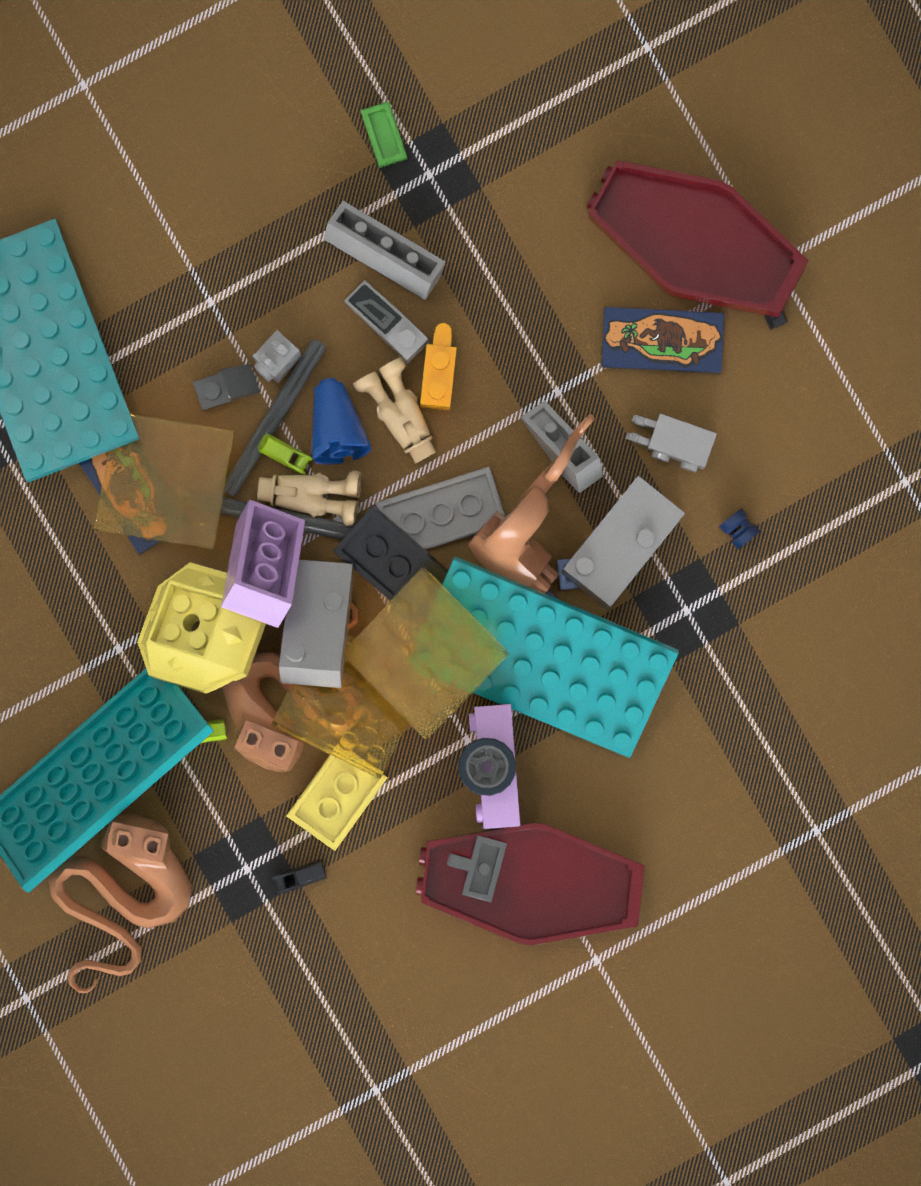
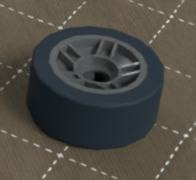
[458,738,516,796]

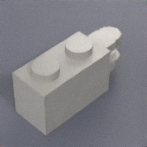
[252,330,302,383]
[625,414,717,472]

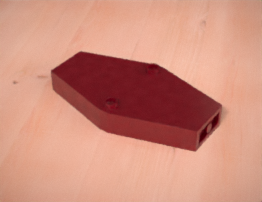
[586,160,809,317]
[416,822,645,945]

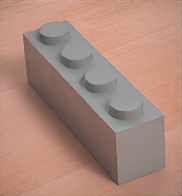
[323,201,446,300]

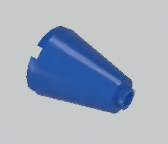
[311,378,371,465]

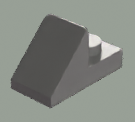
[193,364,260,412]

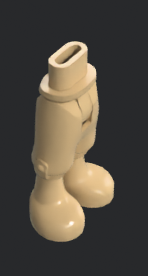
[353,357,436,464]
[257,470,361,527]

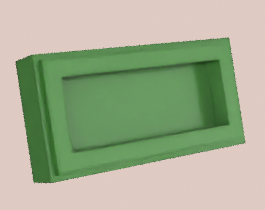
[361,101,407,168]

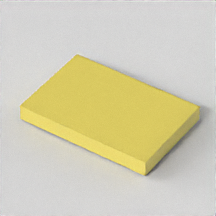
[287,743,388,851]

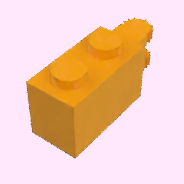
[420,322,457,411]

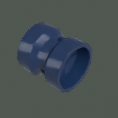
[719,508,760,550]

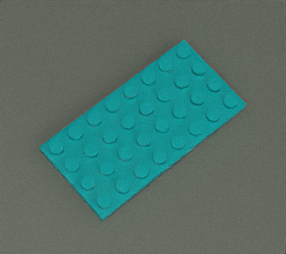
[0,219,140,483]
[408,556,679,758]
[0,668,214,893]

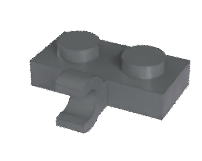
[447,835,507,902]

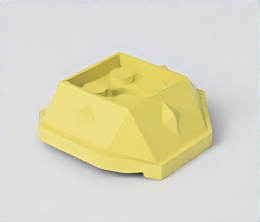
[137,562,266,694]

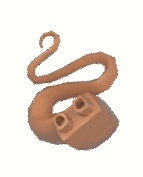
[468,414,595,594]
[222,601,362,772]
[47,813,192,993]

